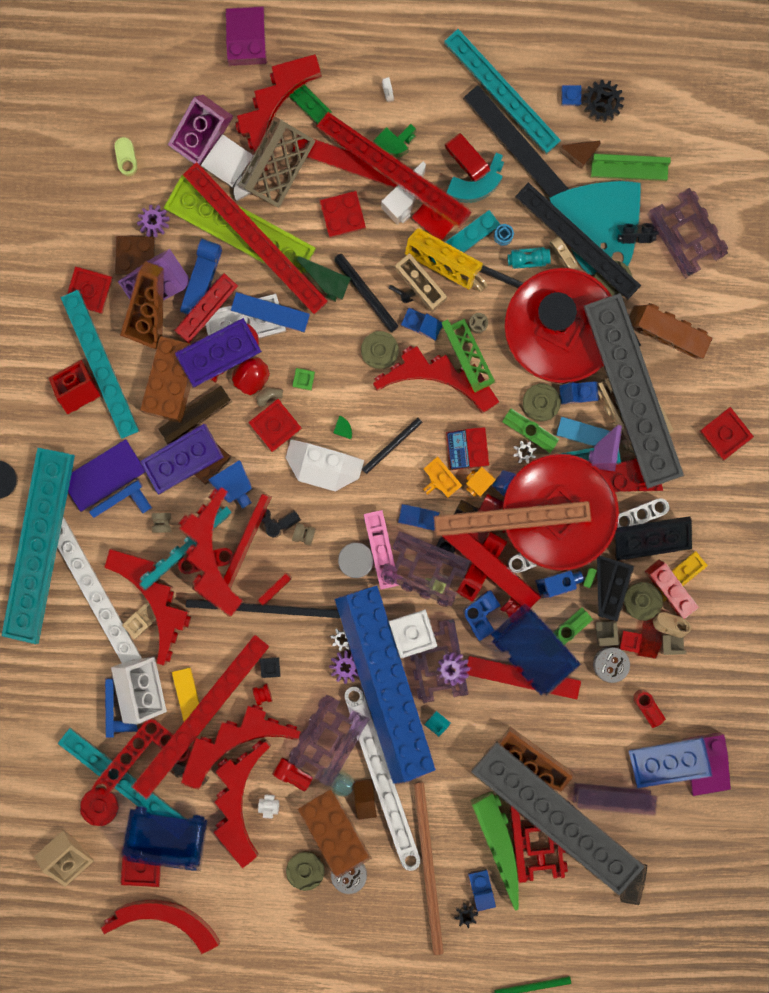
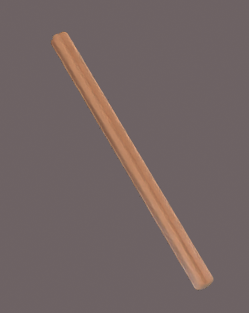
[414,782,444,955]

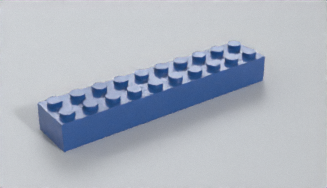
[335,586,436,784]

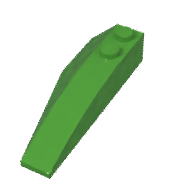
[471,791,519,911]

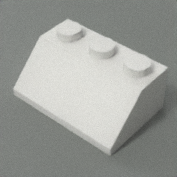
[111,657,167,724]

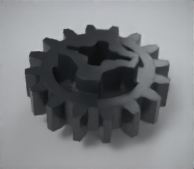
[582,80,624,123]

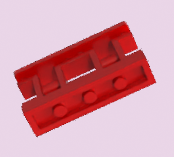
[510,805,568,883]

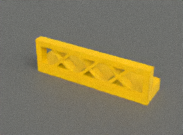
[405,228,483,290]

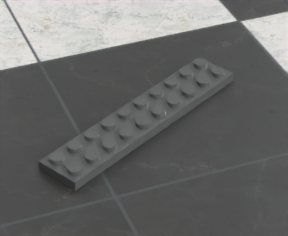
[583,293,684,489]
[471,741,645,896]

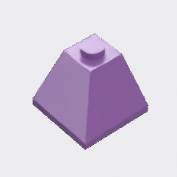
[589,425,622,472]

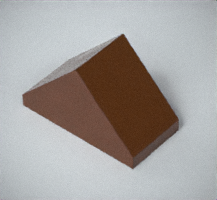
[560,140,601,169]
[353,779,377,820]

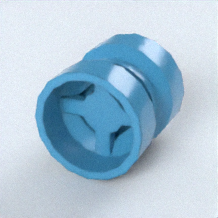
[494,224,514,246]

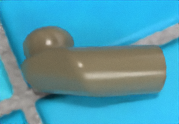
[256,388,283,407]

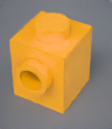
[465,467,496,497]

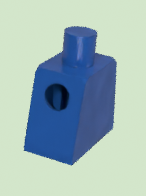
[209,460,253,509]
[535,570,584,598]

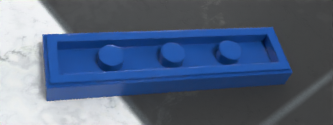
[231,292,310,333]

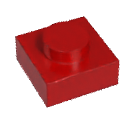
[619,630,642,653]

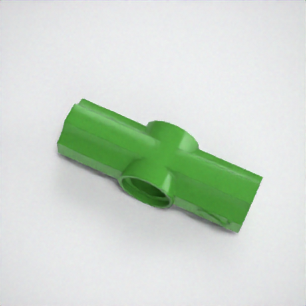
[502,408,559,453]
[539,607,593,658]

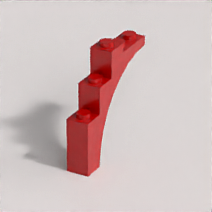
[235,54,322,171]
[373,345,499,414]
[178,487,243,617]
[104,549,191,666]
[181,704,301,790]
[214,739,271,869]

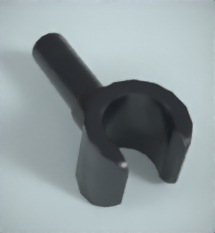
[389,285,415,303]

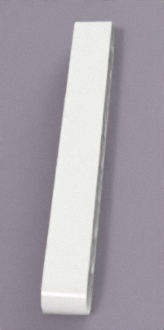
[508,498,669,573]

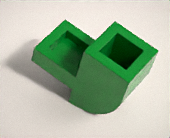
[373,124,416,158]

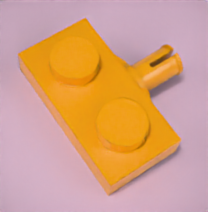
[423,456,462,498]

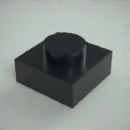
[260,657,281,678]

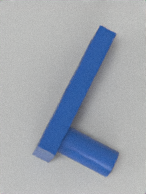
[89,479,152,518]
[105,678,137,738]

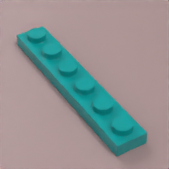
[140,507,232,591]

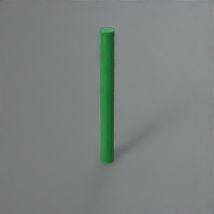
[494,976,572,993]

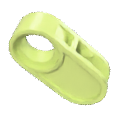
[115,137,137,176]

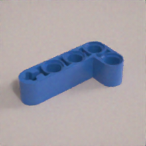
[180,239,222,314]

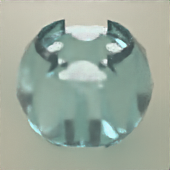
[331,772,355,797]

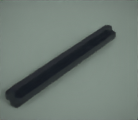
[334,254,399,333]

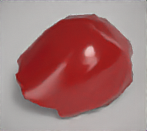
[232,357,270,395]

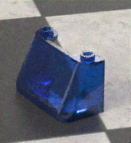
[121,806,208,871]

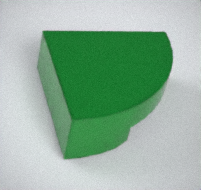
[333,415,352,440]

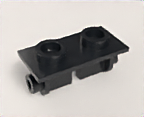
[617,223,659,244]

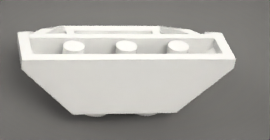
[286,439,364,491]

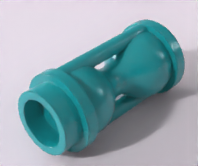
[507,247,551,269]

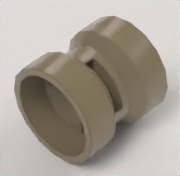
[152,513,171,533]
[292,523,316,546]

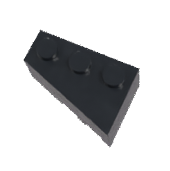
[597,556,634,622]

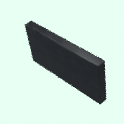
[614,516,692,561]

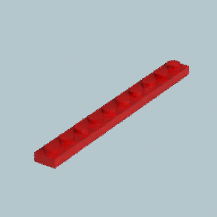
[316,112,472,228]
[183,162,328,315]
[132,635,270,799]

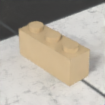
[395,253,447,312]

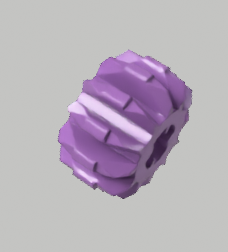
[137,205,170,238]
[329,651,359,684]
[437,652,471,686]

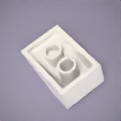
[381,161,426,225]

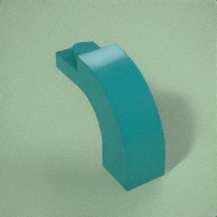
[447,152,504,203]

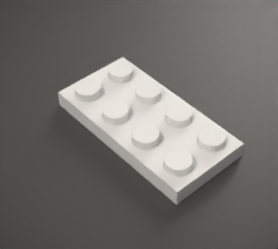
[205,294,286,339]

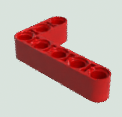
[92,719,190,799]

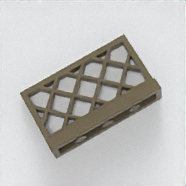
[238,117,316,208]

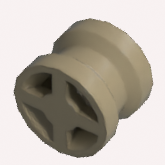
[469,313,488,334]

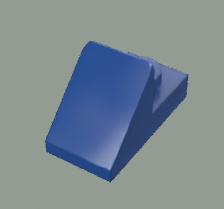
[401,308,442,341]
[560,382,599,405]
[398,504,440,531]
[468,869,496,912]

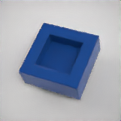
[562,85,581,106]

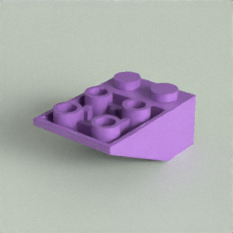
[118,249,190,300]

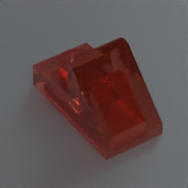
[637,619,662,659]

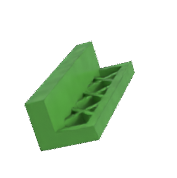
[591,154,671,181]
[441,319,496,392]

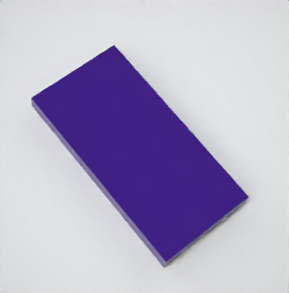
[175,318,262,388]
[140,424,224,495]
[68,439,146,512]

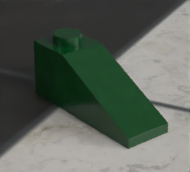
[293,256,351,302]

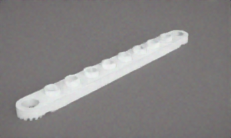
[58,516,142,663]
[345,686,420,871]

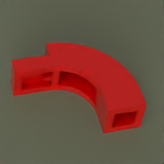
[456,532,507,602]

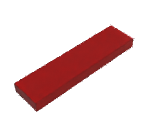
[174,273,238,343]

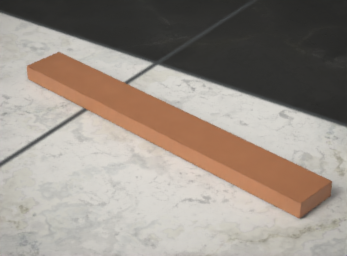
[434,502,591,536]

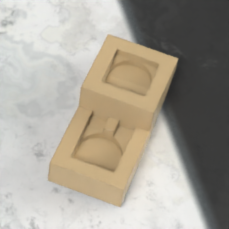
[122,602,156,639]

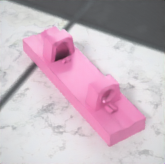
[363,510,399,590]

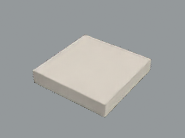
[201,134,254,188]
[389,609,438,658]

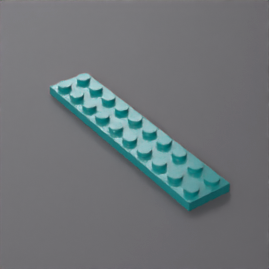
[1,447,75,644]

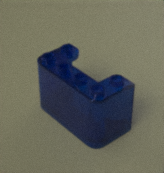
[491,604,581,696]

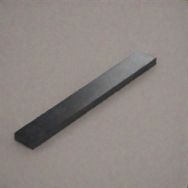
[463,85,569,198]
[515,182,641,300]
[186,599,340,618]

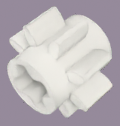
[513,441,536,464]
[331,628,350,651]
[258,794,279,819]

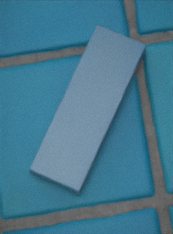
[556,417,610,447]

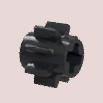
[454,903,478,928]

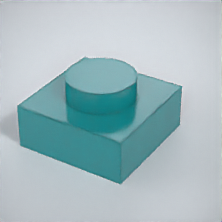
[424,711,451,737]

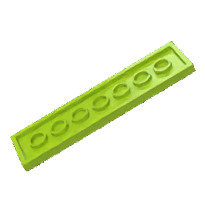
[164,175,316,274]

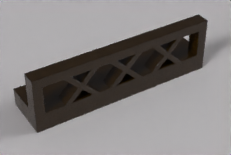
[158,386,232,444]

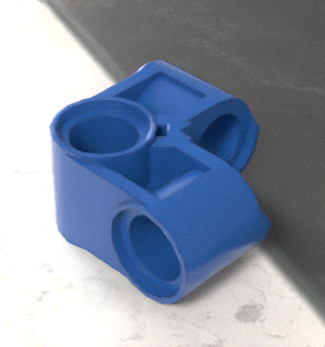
[463,590,501,642]

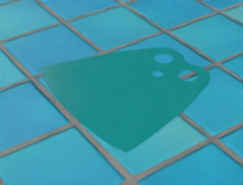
[550,181,641,275]

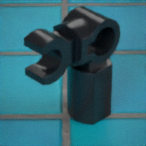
[261,509,301,538]

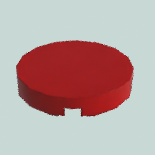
[80,787,119,826]

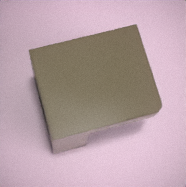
[596,621,619,646]
[660,634,686,655]

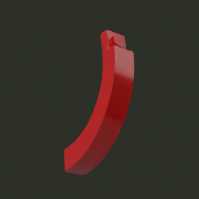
[101,900,221,955]

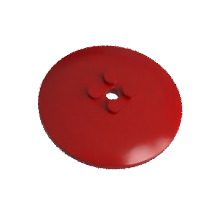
[505,268,612,383]
[503,454,619,571]

